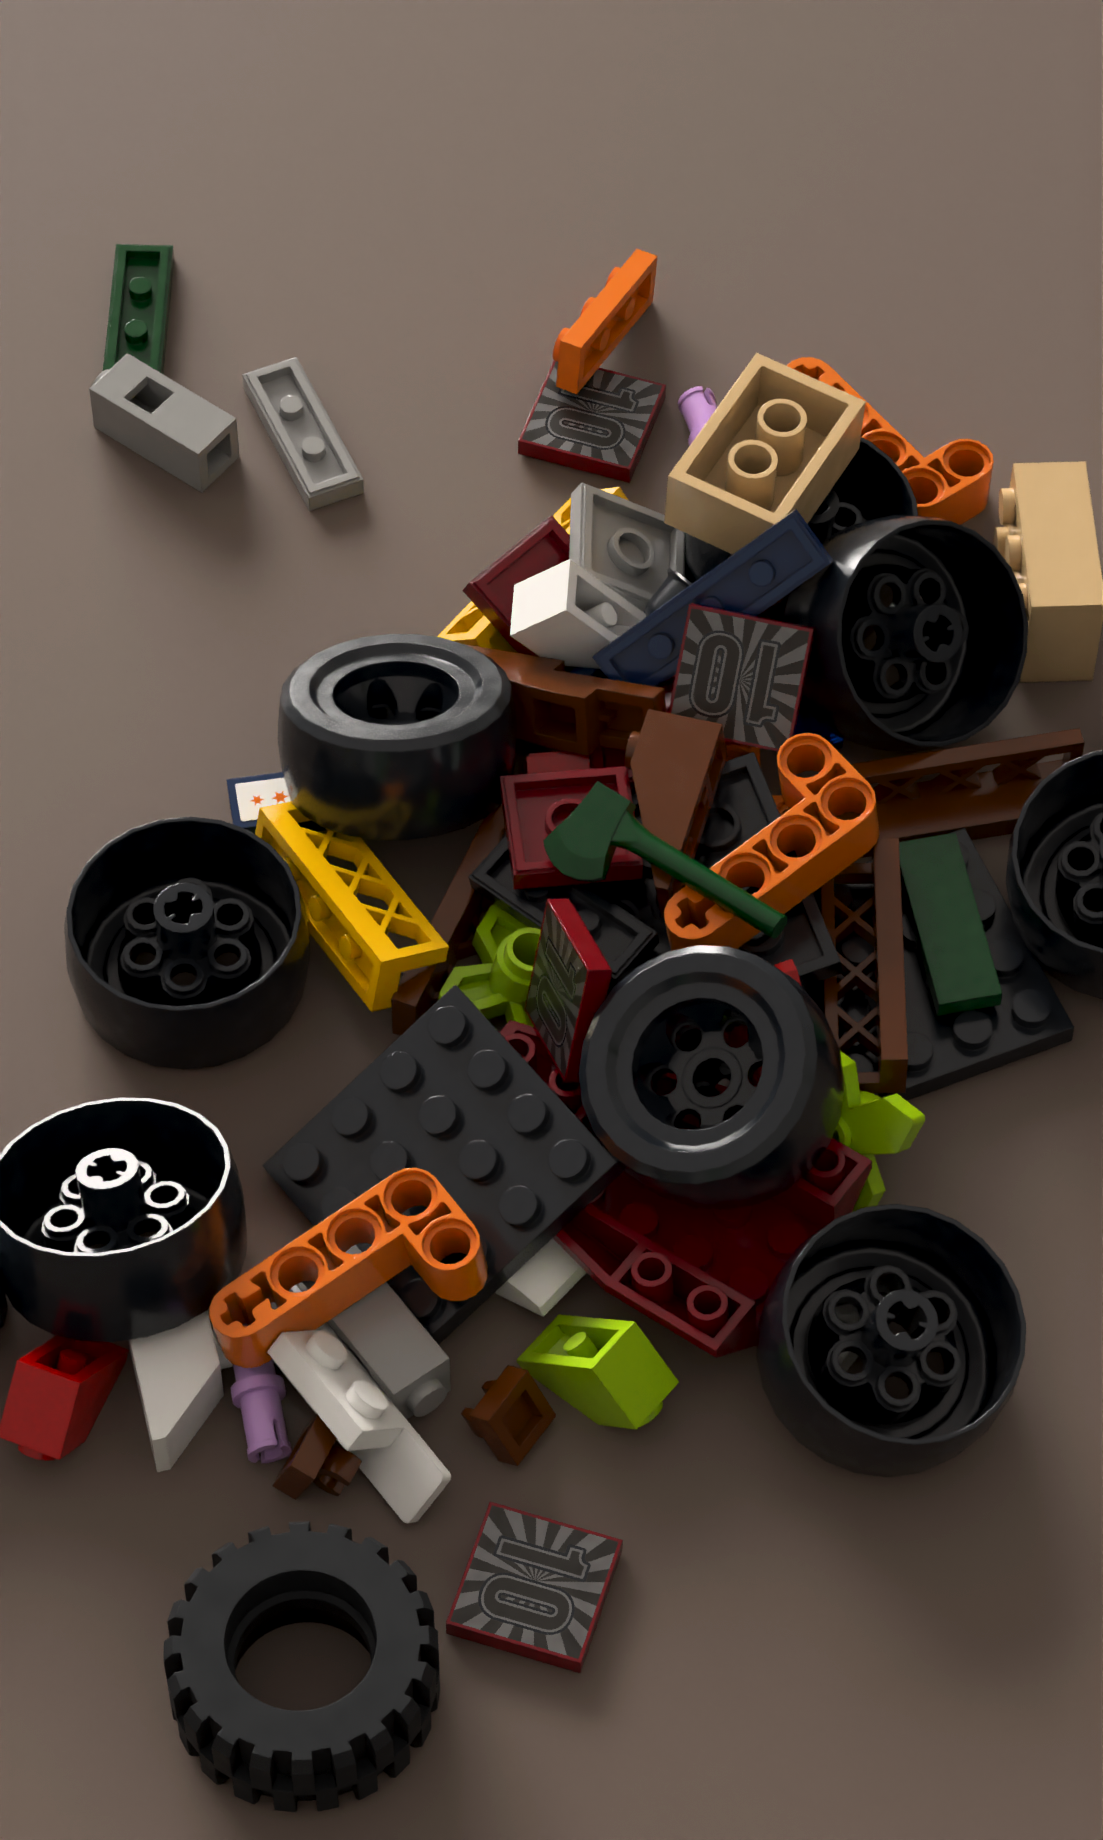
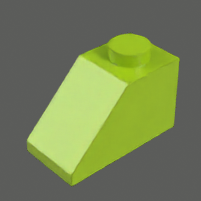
[516,1314,679,1430]

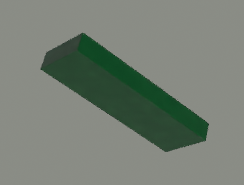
[103,244,174,374]
[899,832,1002,1016]

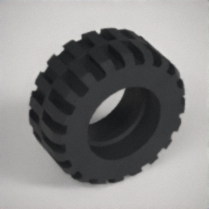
[164,1521,440,1812]

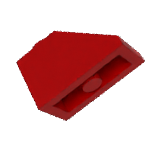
[0,1335,129,1461]

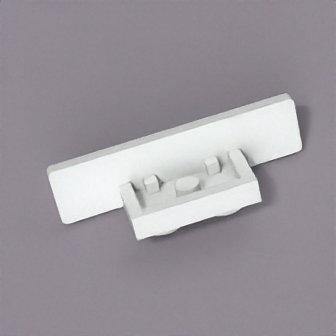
[267,1285,451,1523]

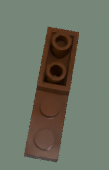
[465,644,666,756]

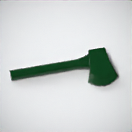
[543,781,787,939]

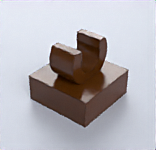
[461,1365,556,1466]
[272,1414,362,1500]

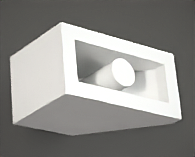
[510,559,646,669]
[128,1310,233,1472]

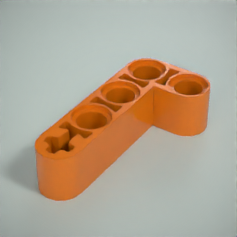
[786,357,994,525]
[664,733,879,951]
[209,1168,488,1368]

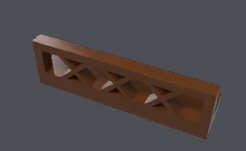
[837,728,1085,858]
[391,805,506,1036]
[820,838,908,1093]

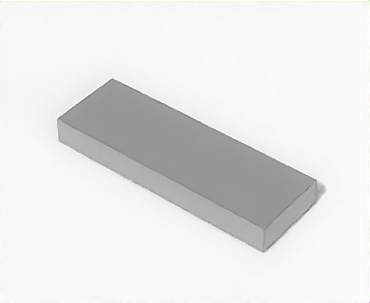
[242,357,364,511]

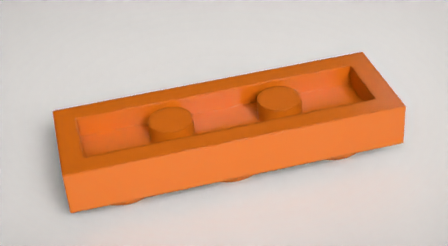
[553,249,657,394]

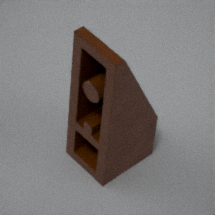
[625,709,728,918]

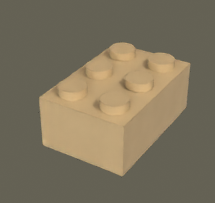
[664,353,866,555]
[993,461,1103,683]

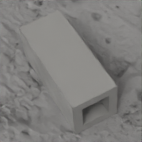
[89,353,240,492]
[299,1245,451,1419]

